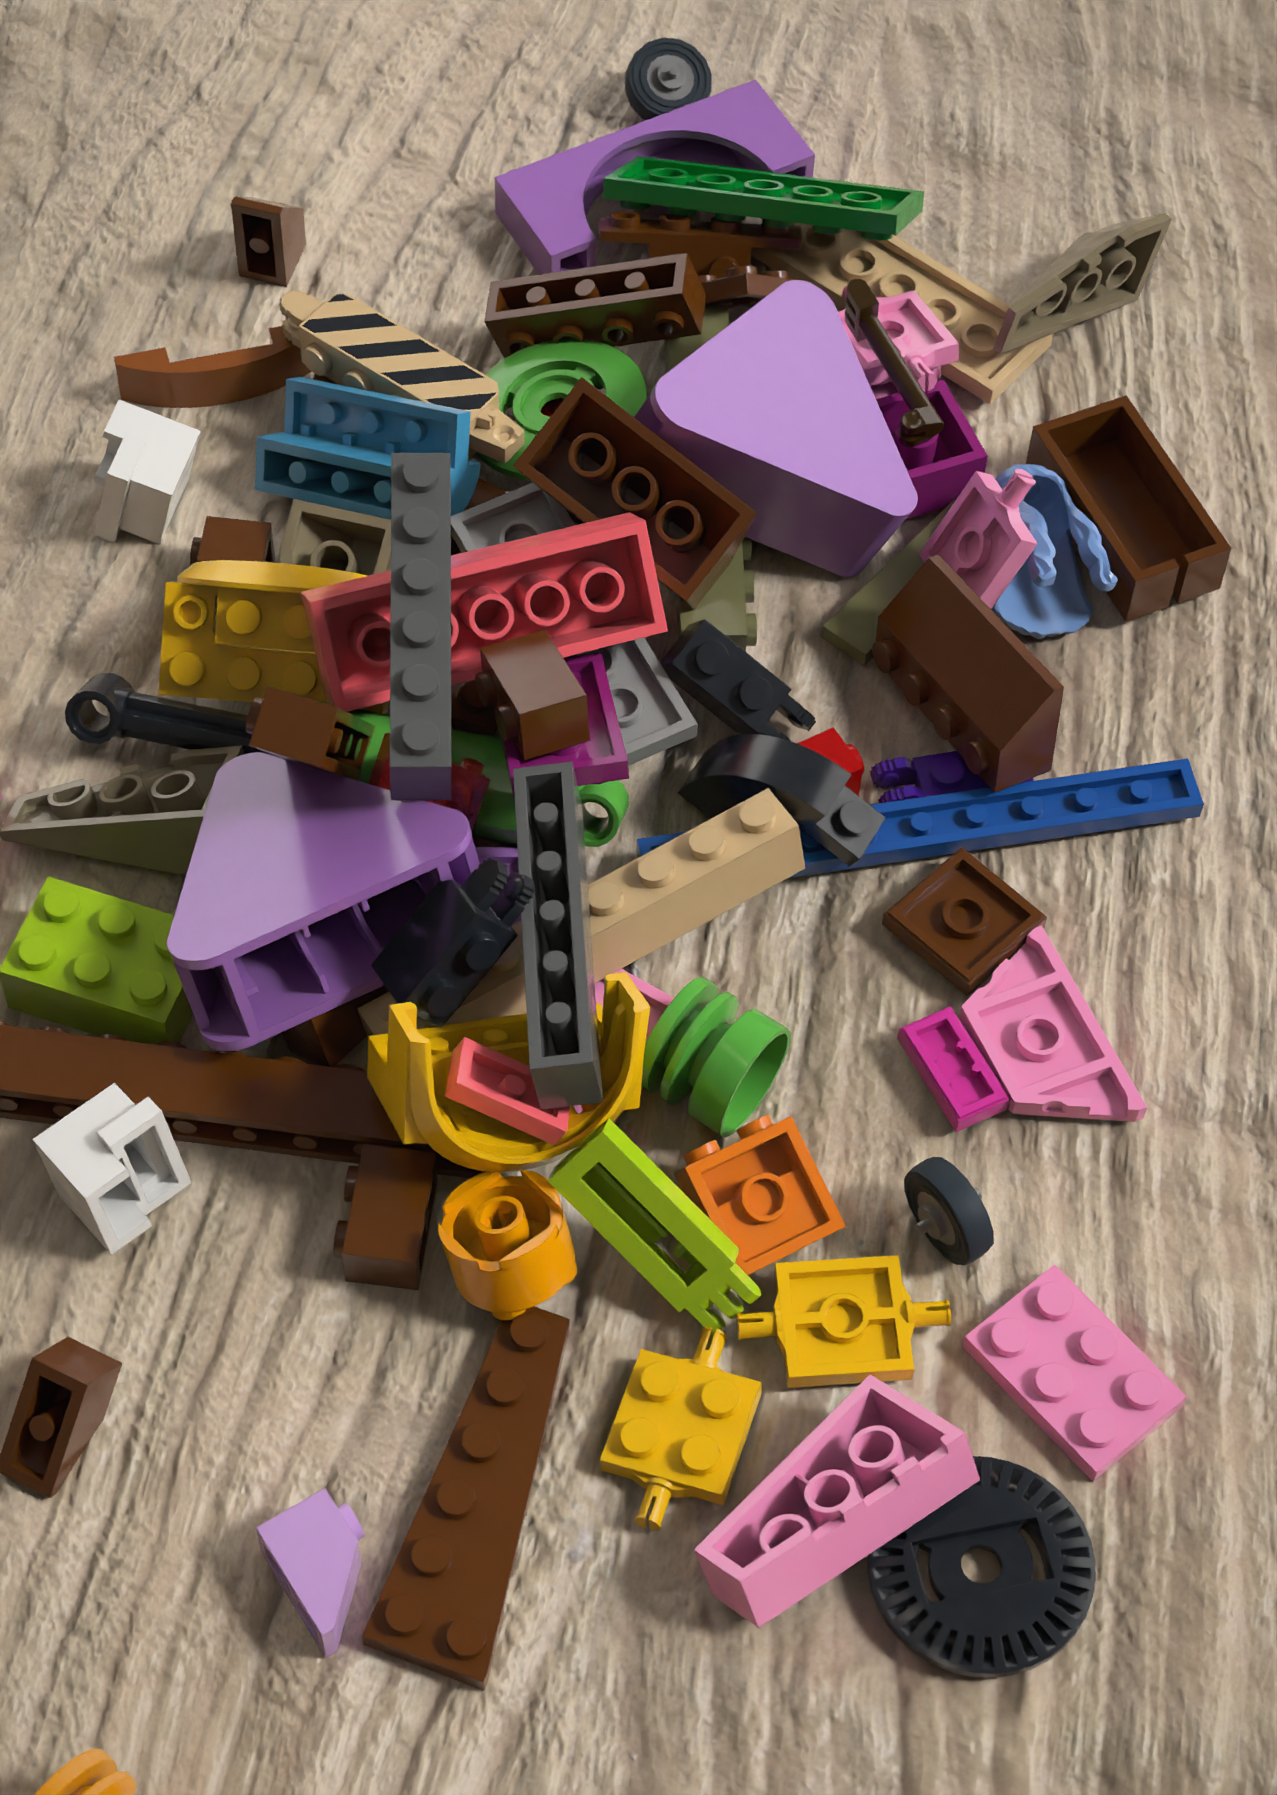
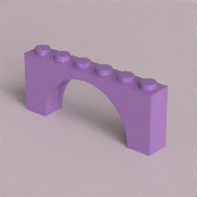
[495,80,815,275]

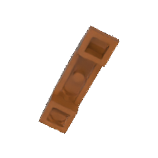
[114,326,312,408]

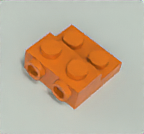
[674,1114,846,1275]

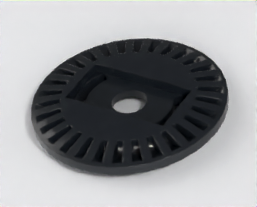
[867,1456,1096,1678]

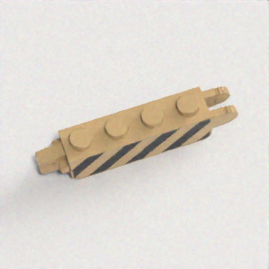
[279,289,524,463]

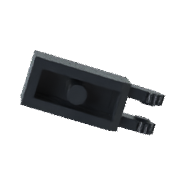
[660,619,816,741]
[371,857,535,1028]

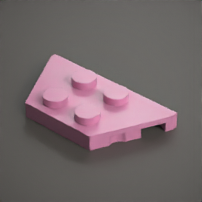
[959,925,1147,1122]

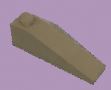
[993,213,1172,354]
[279,499,391,652]
[0,745,245,874]

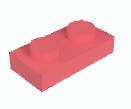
[445,1037,570,1146]

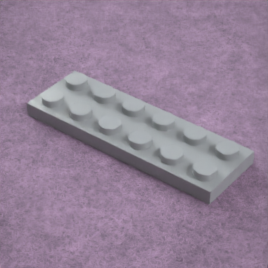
[451,483,698,766]

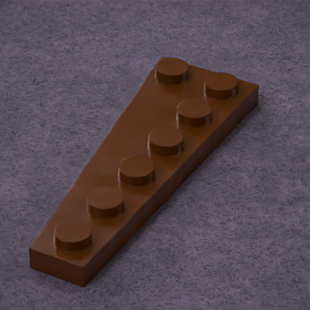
[362,1306,570,1691]

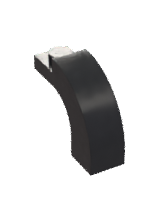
[678,734,886,867]

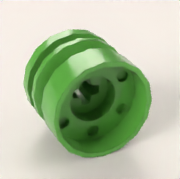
[641,976,791,1138]

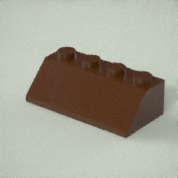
[513,377,757,609]
[872,554,1064,793]

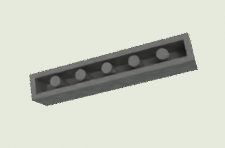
[390,453,451,800]
[513,761,603,1110]

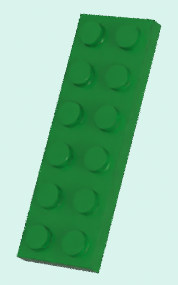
[603,156,924,241]

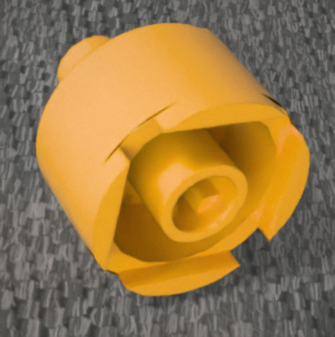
[438,1169,577,1321]

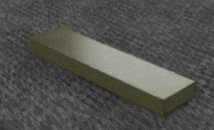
[821,499,956,666]

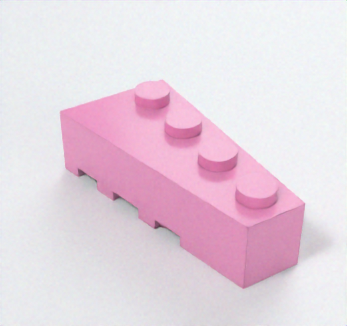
[694,1374,980,1628]

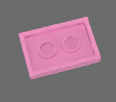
[962,1264,1187,1482]

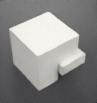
[94,400,200,544]
[32,1083,192,1255]

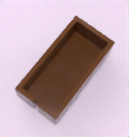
[1026,395,1232,622]

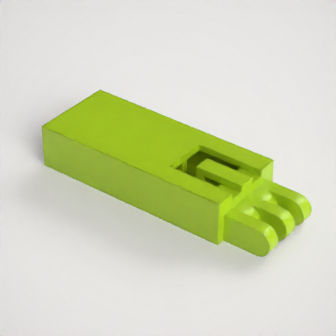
[548,1118,761,1334]

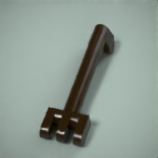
[844,279,945,448]

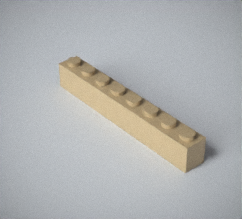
[357,788,806,1038]

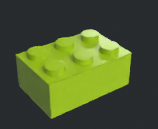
[0,876,193,1044]

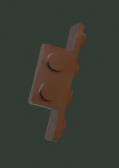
[598,211,802,279]

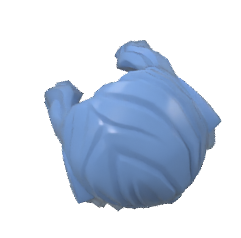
[993,464,1118,639]

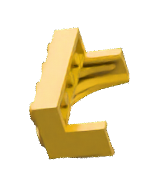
[158,560,388,713]
[367,972,650,1172]

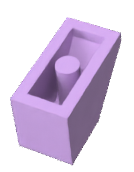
[256,1488,365,1658]

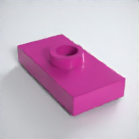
[897,1006,1010,1132]

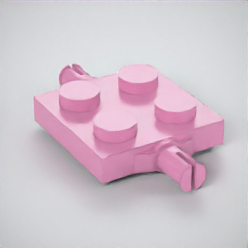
[838,286,959,392]
[919,469,1038,609]

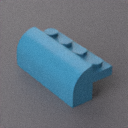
[255,377,480,520]

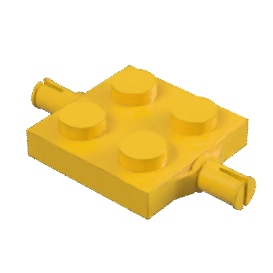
[736,1255,951,1388]
[600,1327,762,1531]

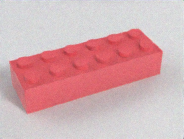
[301,512,668,712]

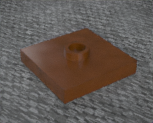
[882,847,1047,996]

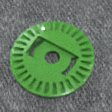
[476,339,648,480]

